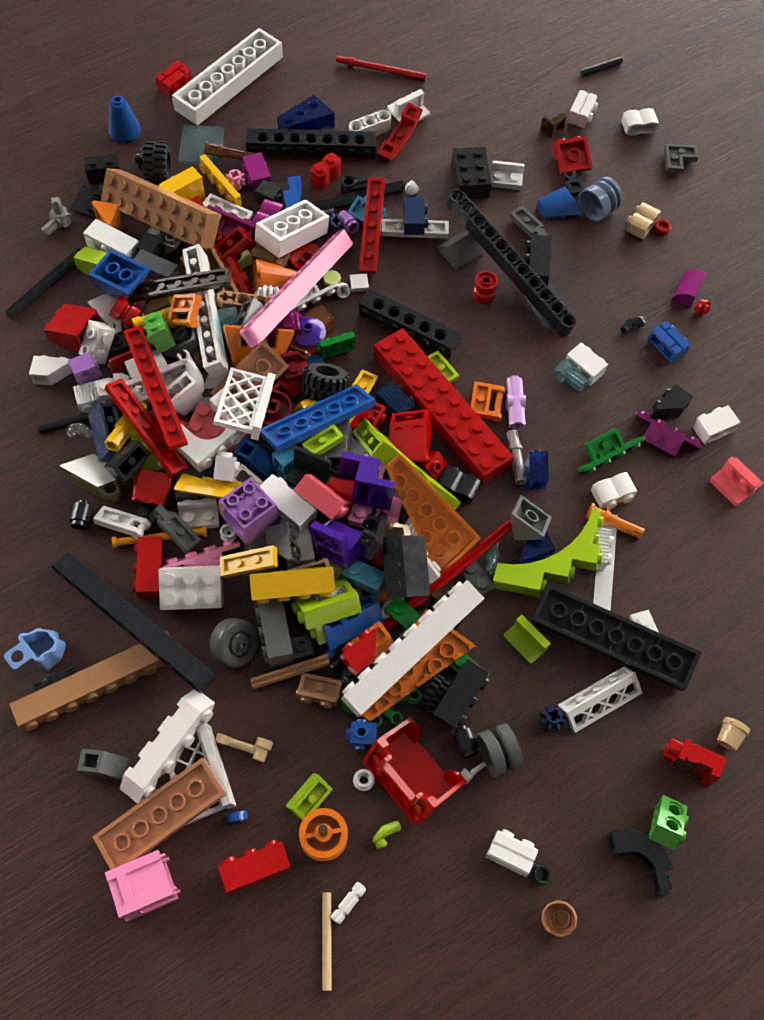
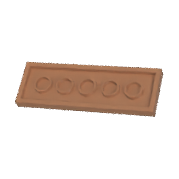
[93,757,227,870]

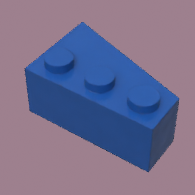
[323,594,383,650]

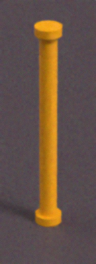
[112,525,208,549]

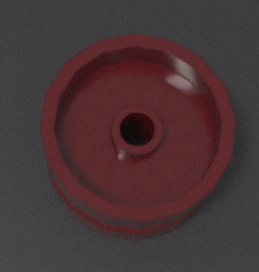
[251,390,293,428]

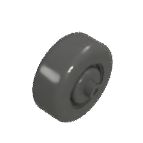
[210,617,259,668]

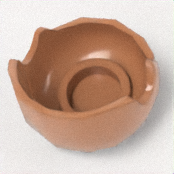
[541,900,577,937]

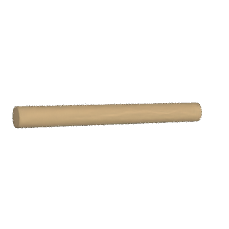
[322,892,332,991]

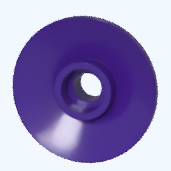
[292,317,326,347]

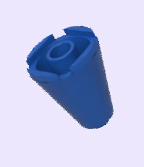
[108,96,141,143]

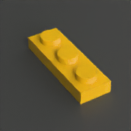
[220,545,278,578]

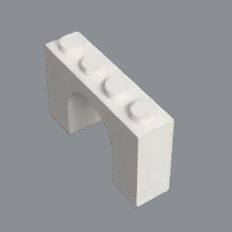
[176,388,252,472]

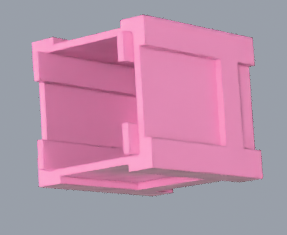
[105,850,181,922]

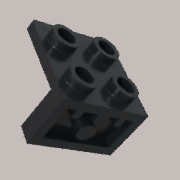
[285,446,331,487]

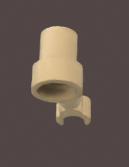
[215,733,273,763]

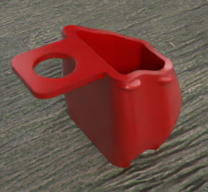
[131,469,175,506]

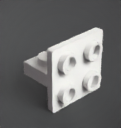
[387,89,430,121]

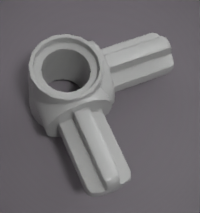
[41,197,73,236]

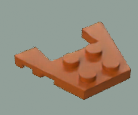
[223,325,295,368]

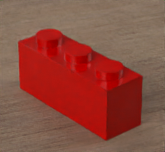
[133,536,165,599]
[218,840,292,895]

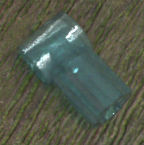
[218,306,238,325]
[552,358,590,392]

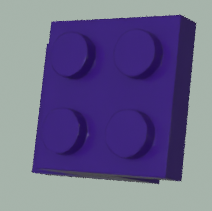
[338,451,396,511]
[310,520,370,569]

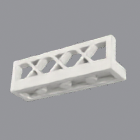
[125,356,193,404]
[558,666,642,733]

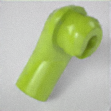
[373,820,401,849]

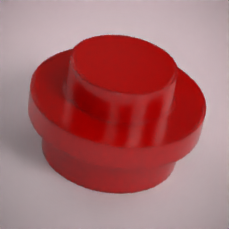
[694,299,711,316]

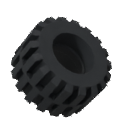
[142,140,172,184]
[301,363,350,401]

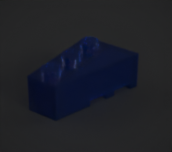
[277,95,335,130]

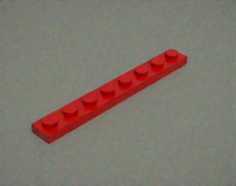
[123,326,188,451]

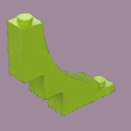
[352,418,460,510]

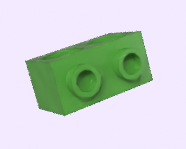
[649,795,689,850]

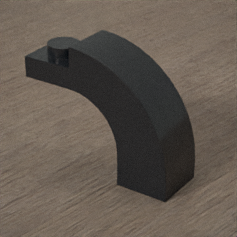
[607,829,674,897]

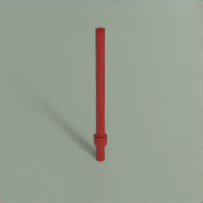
[336,56,427,80]

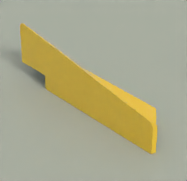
[174,473,260,499]

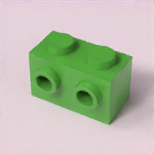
[143,310,176,354]

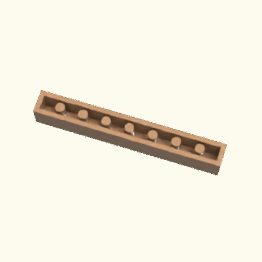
[9,631,169,732]

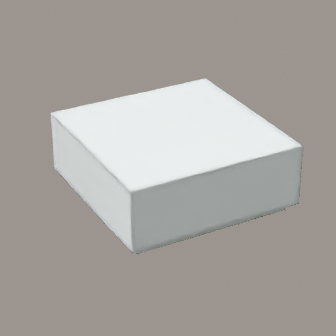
[350,273,369,292]

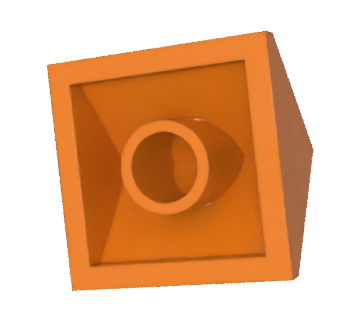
[92,200,124,232]

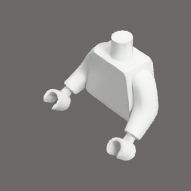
[138,350,204,416]

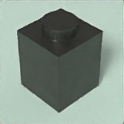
[255,180,283,204]

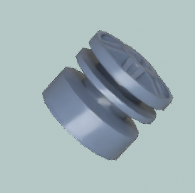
[578,176,624,222]

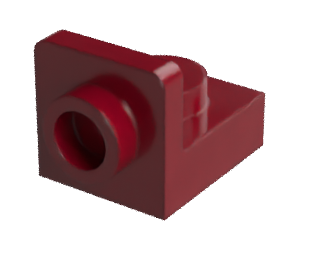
[281,351,304,382]

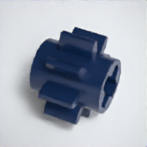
[326,211,342,233]
[540,705,566,731]

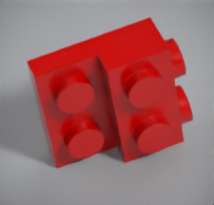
[552,136,593,175]

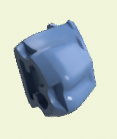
[4,628,66,672]

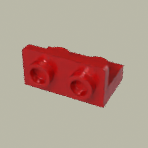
[350,402,388,431]

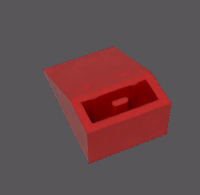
[389,409,433,463]

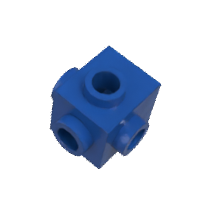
[346,719,377,752]

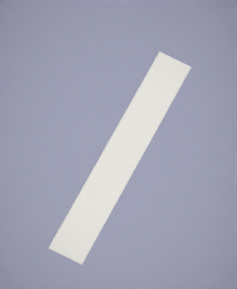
[593,514,618,610]

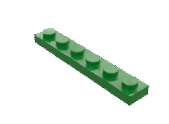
[384,599,489,678]

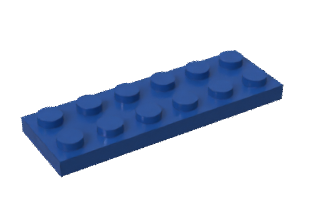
[260,384,376,452]

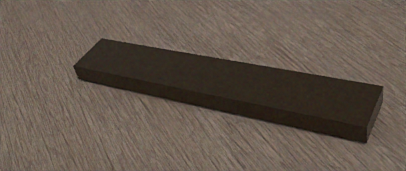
[129,267,232,303]

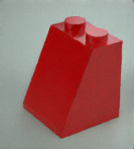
[44,304,101,355]

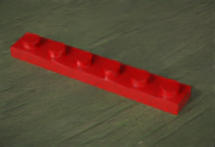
[359,178,385,274]
[105,378,188,477]

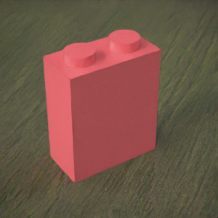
[294,474,349,520]

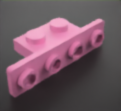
[163,539,240,567]

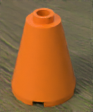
[252,259,297,294]

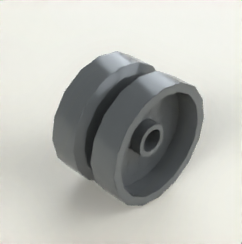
[476,723,524,778]

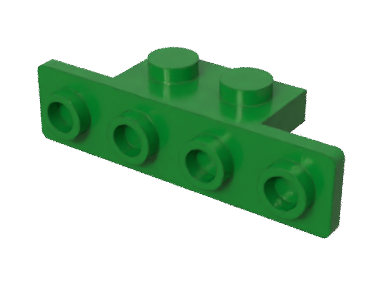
[577,428,645,474]

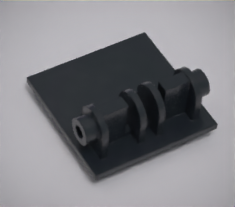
[69,184,104,218]

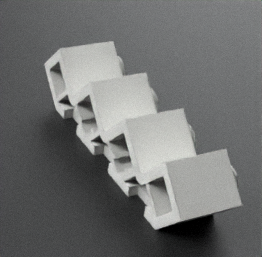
[120,690,215,804]

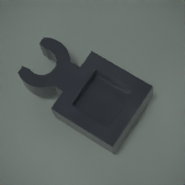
[563,170,585,197]

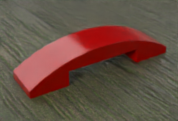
[376,103,423,161]

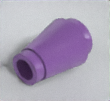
[339,210,359,234]

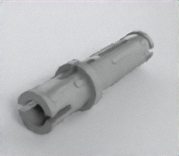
[506,430,527,485]

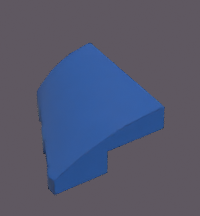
[536,187,581,219]

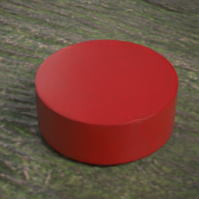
[653,219,671,236]

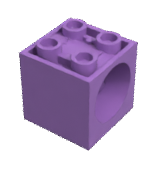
[219,477,279,546]

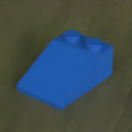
[88,249,151,296]

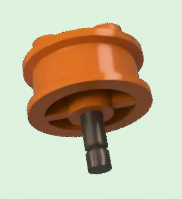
[299,808,348,862]

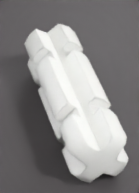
[331,882,366,924]

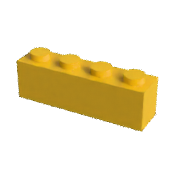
[250,566,335,604]

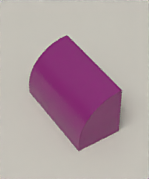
[671,269,707,307]

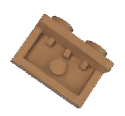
[296,673,343,708]

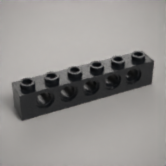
[359,288,462,358]

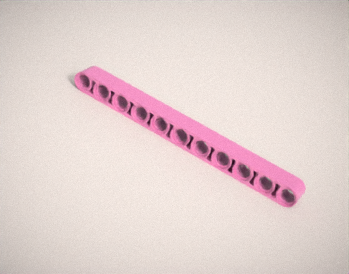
[239,229,353,348]

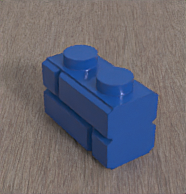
[648,321,691,364]

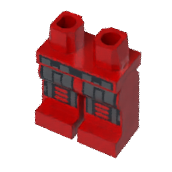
[661,738,727,787]

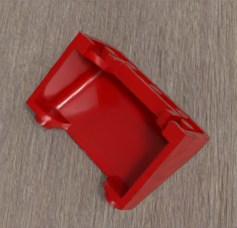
[364,717,467,824]

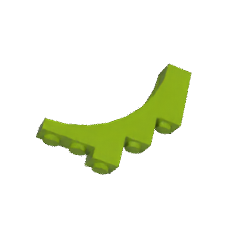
[493,508,604,598]

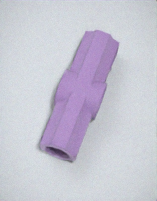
[505,375,526,430]

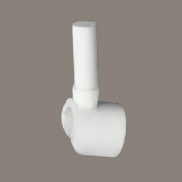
[461,762,486,784]

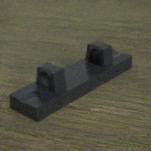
[358,510,388,560]

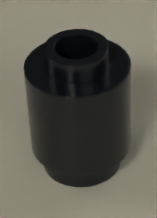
[70,500,93,530]
[452,725,479,759]

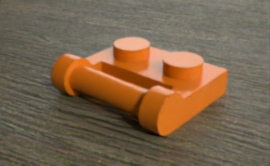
[167,294,202,328]
[471,382,506,422]

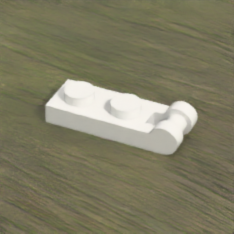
[93,506,151,540]

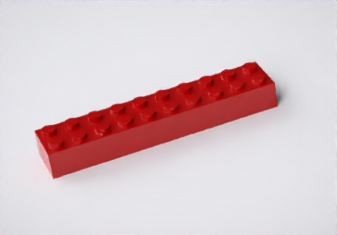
[373,328,514,486]

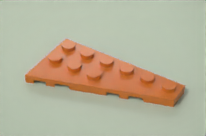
[385,453,481,574]
[361,609,476,722]

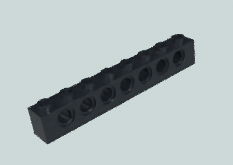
[246,128,376,158]

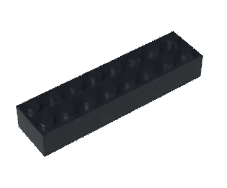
[531,584,702,692]

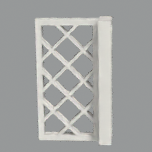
[213,368,276,441]
[169,722,236,825]

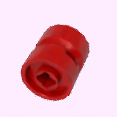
[473,271,498,304]
[109,296,143,328]

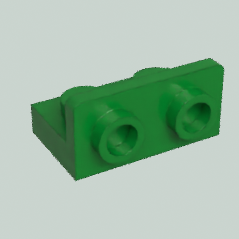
[317,331,356,359]

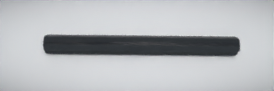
[312,180,405,211]
[5,247,82,319]

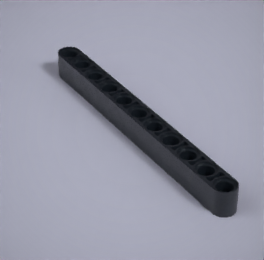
[447,189,576,336]
[51,552,217,694]

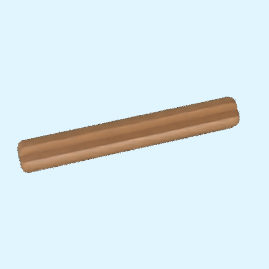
[250,654,330,689]

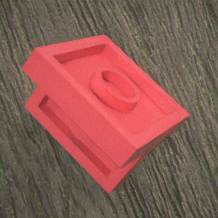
[709,457,764,507]

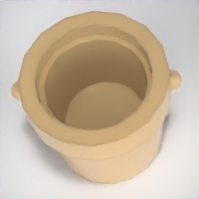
[717,717,750,751]

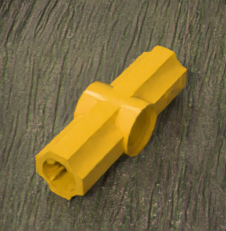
[104,402,149,452]

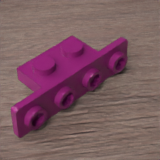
[207,204,256,238]
[635,410,703,456]

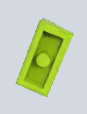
[286,773,333,821]

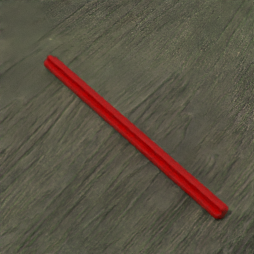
[382,520,513,632]

